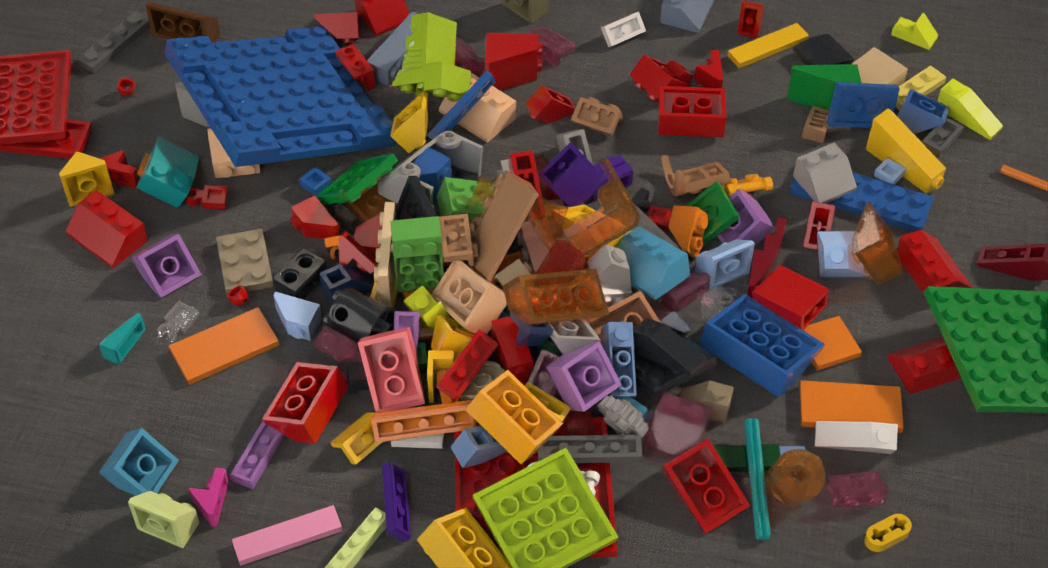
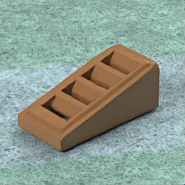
[802,106,829,143]

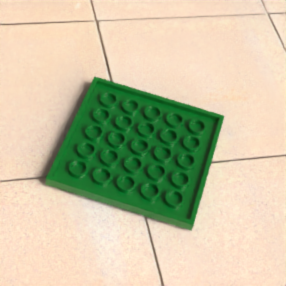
[923,286,1048,413]

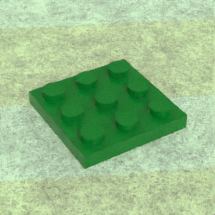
[316,153,398,206]

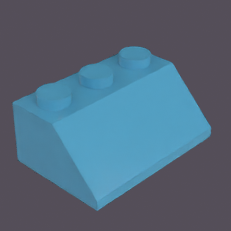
[616,226,690,300]

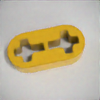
[864,514,912,552]

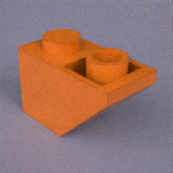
[669,205,708,258]

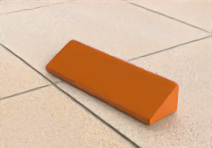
[371,400,477,443]

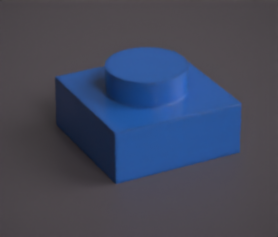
[299,167,332,196]

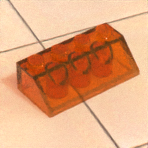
[502,269,610,325]

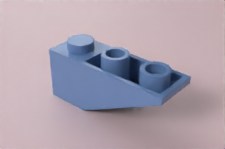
[601,322,637,397]

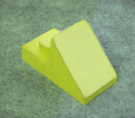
[891,13,938,50]
[403,285,449,329]

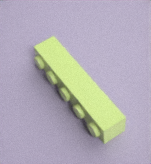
[325,507,386,568]

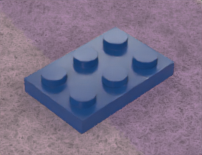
[827,82,900,128]

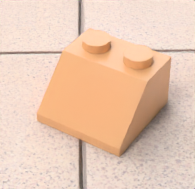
[207,128,260,178]

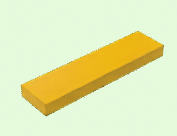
[727,23,809,69]

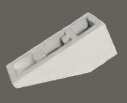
[814,421,898,454]

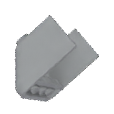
[378,131,483,203]

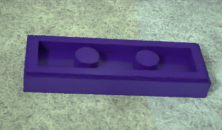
[382,462,411,542]

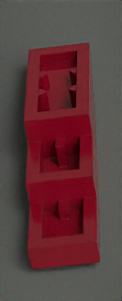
[747,217,787,298]

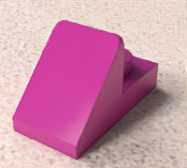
[189,468,229,527]

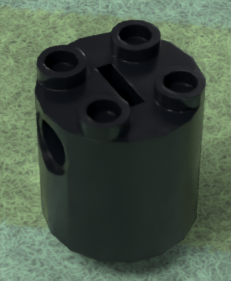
[323,287,395,344]

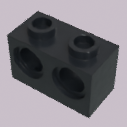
[273,248,327,300]

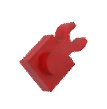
[186,185,229,209]

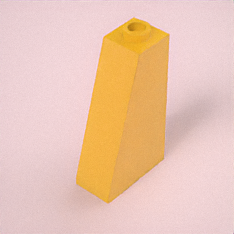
[866,109,946,194]

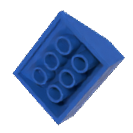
[699,294,825,397]

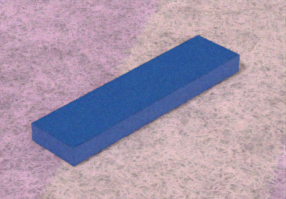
[427,71,495,141]

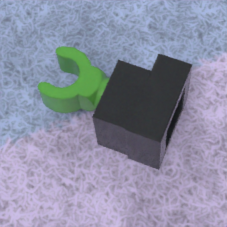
[347,362,369,395]

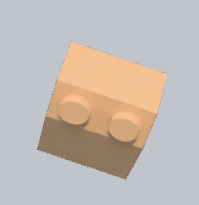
[431,260,511,334]

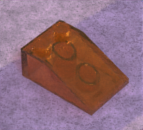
[851,202,903,286]

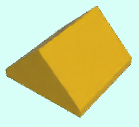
[59,151,114,207]

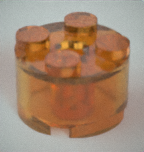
[767,449,825,507]

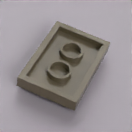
[216,228,274,295]

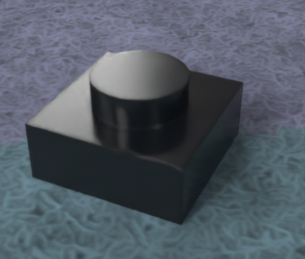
[629,187,650,214]

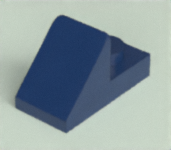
[510,307,554,346]

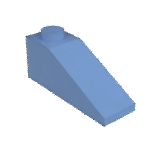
[451,426,508,468]

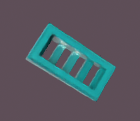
[99,313,146,364]

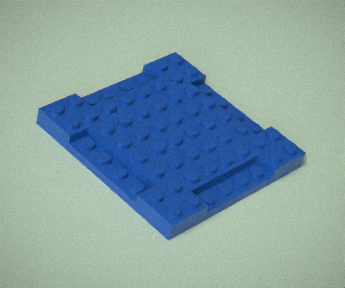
[164,26,397,167]

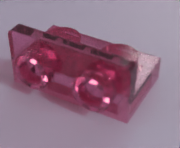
[529,26,577,66]
[827,471,889,509]

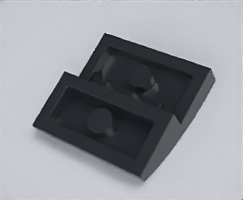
[793,34,854,65]

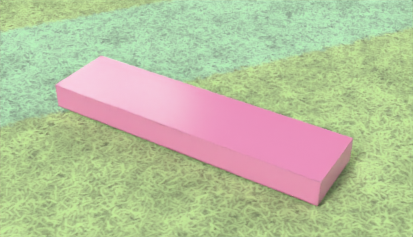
[232,505,342,566]

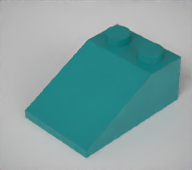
[136,136,199,208]

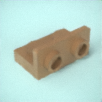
[571,97,623,137]
[439,214,478,267]

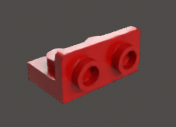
[335,44,376,91]

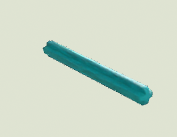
[744,418,771,540]

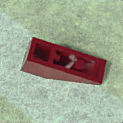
[977,243,1048,281]

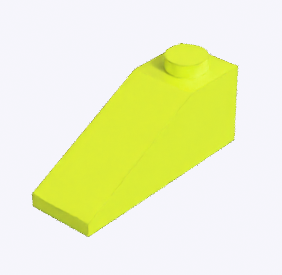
[937,79,1003,140]

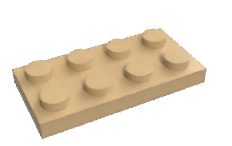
[374,202,397,306]

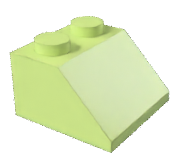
[128,491,199,548]

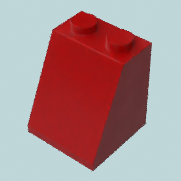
[485,33,543,91]

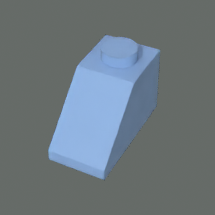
[273,292,322,341]

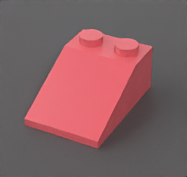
[358,327,426,413]

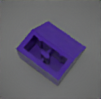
[538,142,608,207]

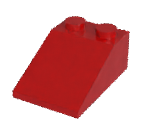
[660,439,750,534]

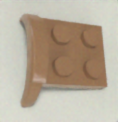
[661,155,731,197]

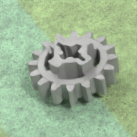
[597,395,649,438]

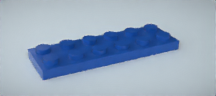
[789,172,934,232]

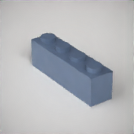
[367,12,417,86]

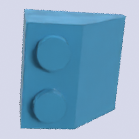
[99,428,179,496]

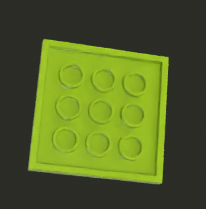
[473,448,619,568]

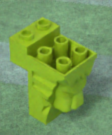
[392,12,471,101]

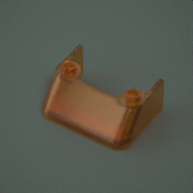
[527,158,640,267]

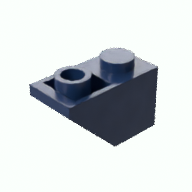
[319,264,374,305]

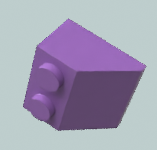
[717,189,775,245]
[131,233,202,298]
[546,341,622,412]

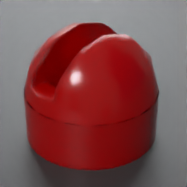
[118,78,135,97]
[227,285,248,306]

